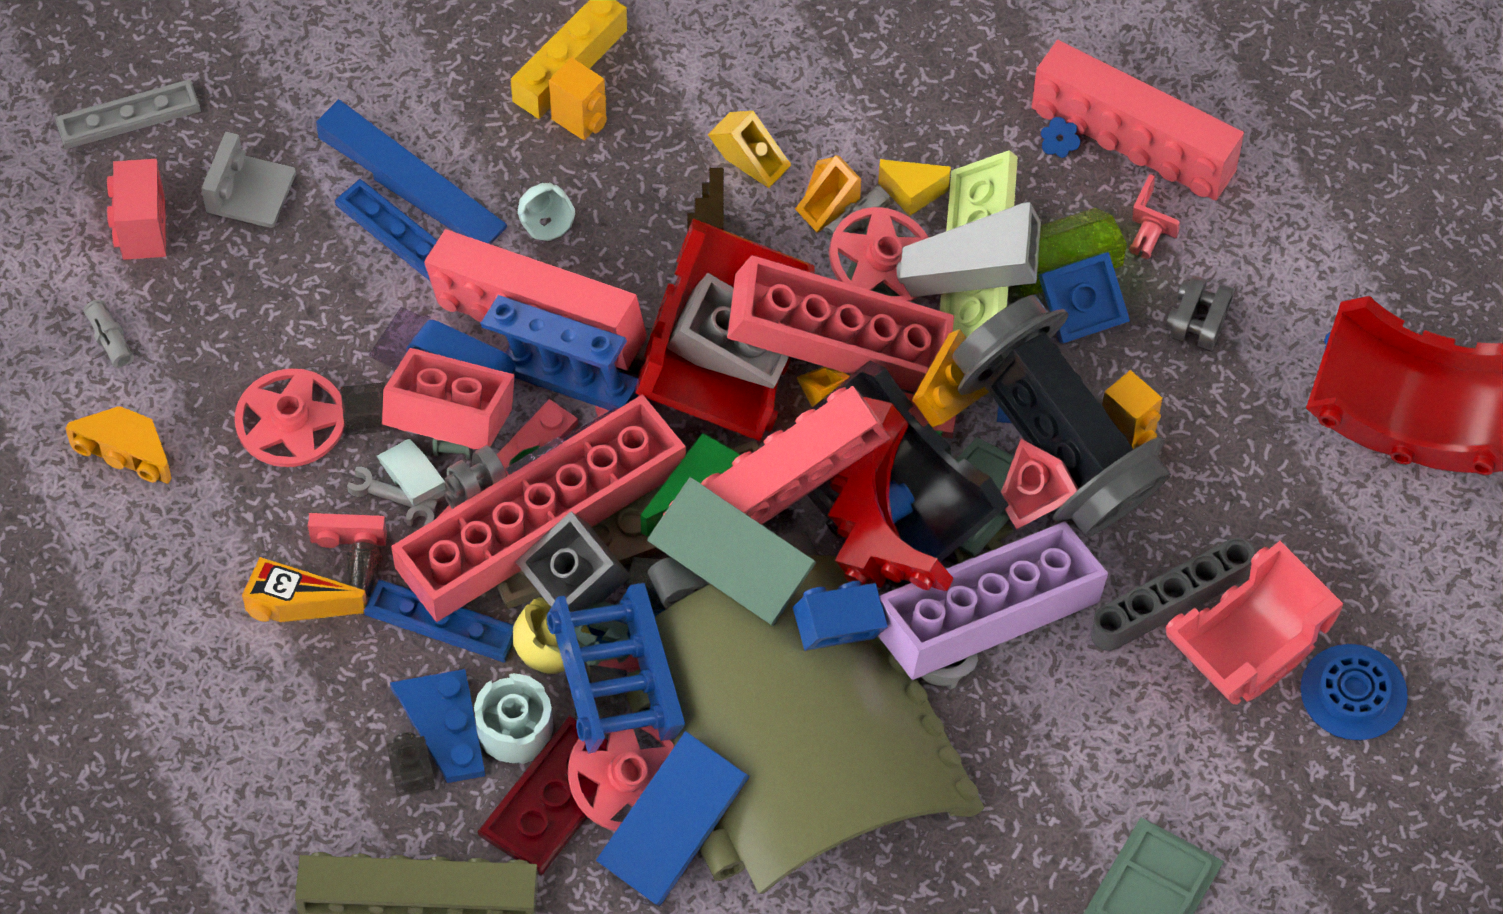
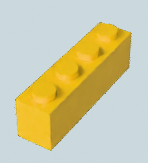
[511,0,627,119]

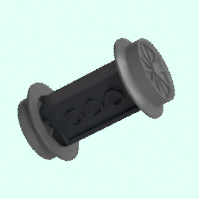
[952,295,1171,537]

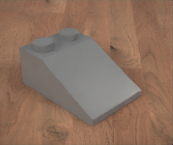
[666,273,789,389]

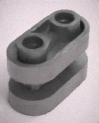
[1166,275,1235,351]
[445,445,506,509]

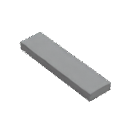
[55,79,201,150]

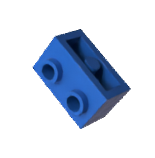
[792,581,888,651]

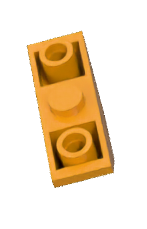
[65,406,172,484]

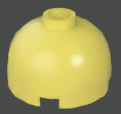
[513,597,591,674]

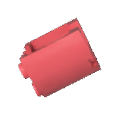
[1166,541,1343,705]

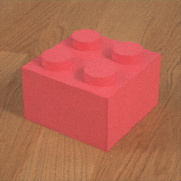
[107,159,166,260]

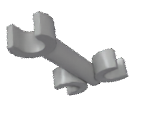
[347,467,448,526]

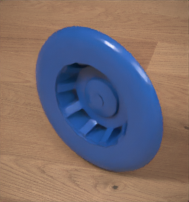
[1300,644,1408,740]

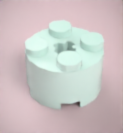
[474,673,553,764]

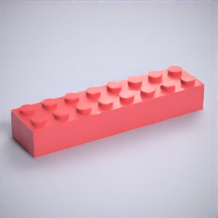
[391,394,686,622]

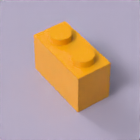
[549,57,607,140]
[1102,370,1162,449]

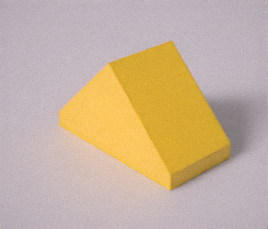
[878,159,951,216]

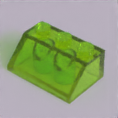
[1018,208,1127,297]

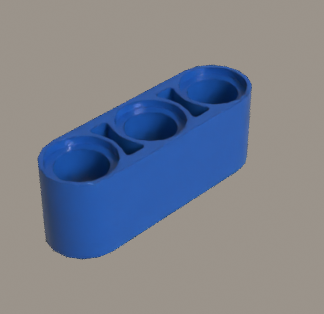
[406,320,516,374]

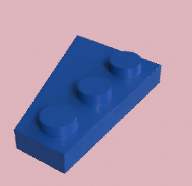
[390,669,485,783]

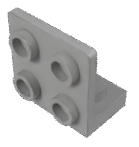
[201,131,296,228]

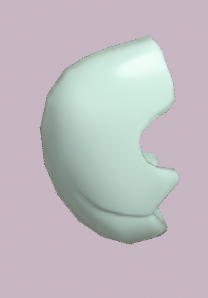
[517,183,575,241]

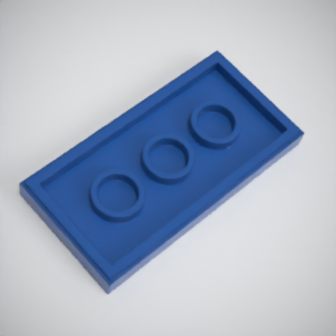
[596,731,750,906]

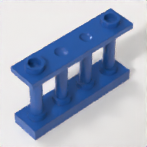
[480,295,639,412]
[547,583,685,754]

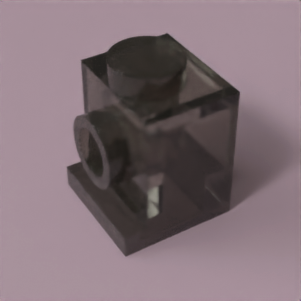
[386,732,435,797]

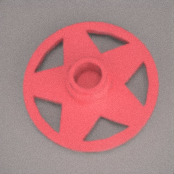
[829,207,929,302]
[235,369,346,467]
[568,726,674,831]

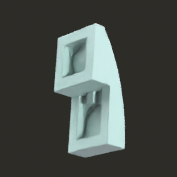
[377,439,446,506]

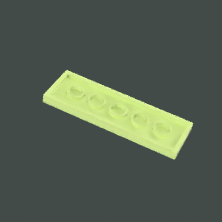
[940,150,1018,338]

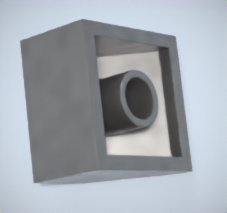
[515,511,631,612]

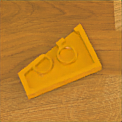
[912,329,989,427]

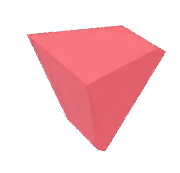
[1001,438,1079,530]

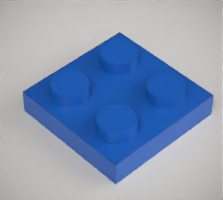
[1038,252,1130,343]

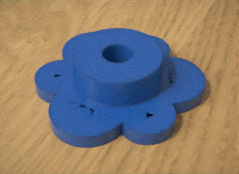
[1041,117,1081,158]

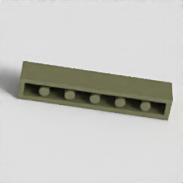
[295,852,538,914]

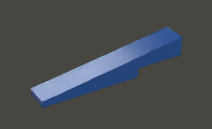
[316,99,507,244]

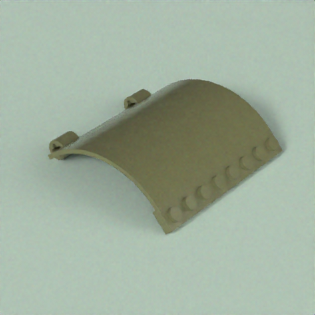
[624,555,985,894]

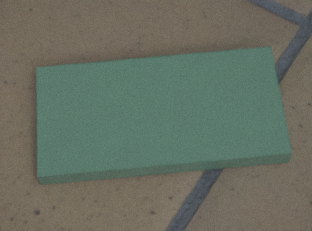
[647,477,817,626]

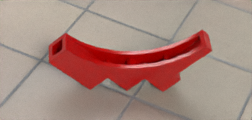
[828,397,954,591]

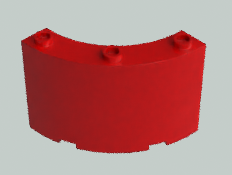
[635,219,815,441]
[1306,296,1503,475]

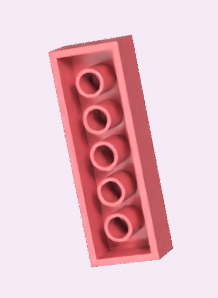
[1032,39,1244,201]
[424,229,647,370]
[727,255,954,393]
[663,386,890,525]

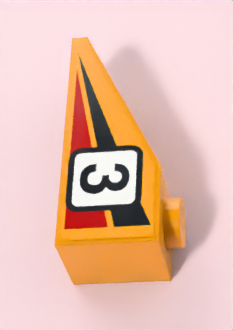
[242,557,367,622]

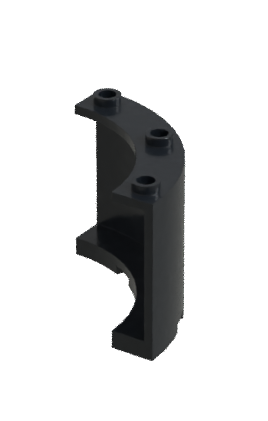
[783,361,1009,587]

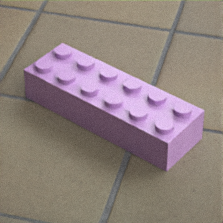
[878,521,1108,680]

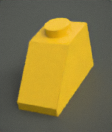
[708,110,791,188]

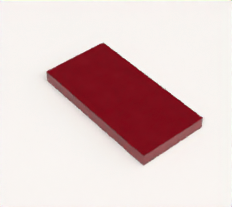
[478,715,608,876]

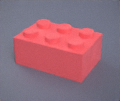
[382,348,514,450]

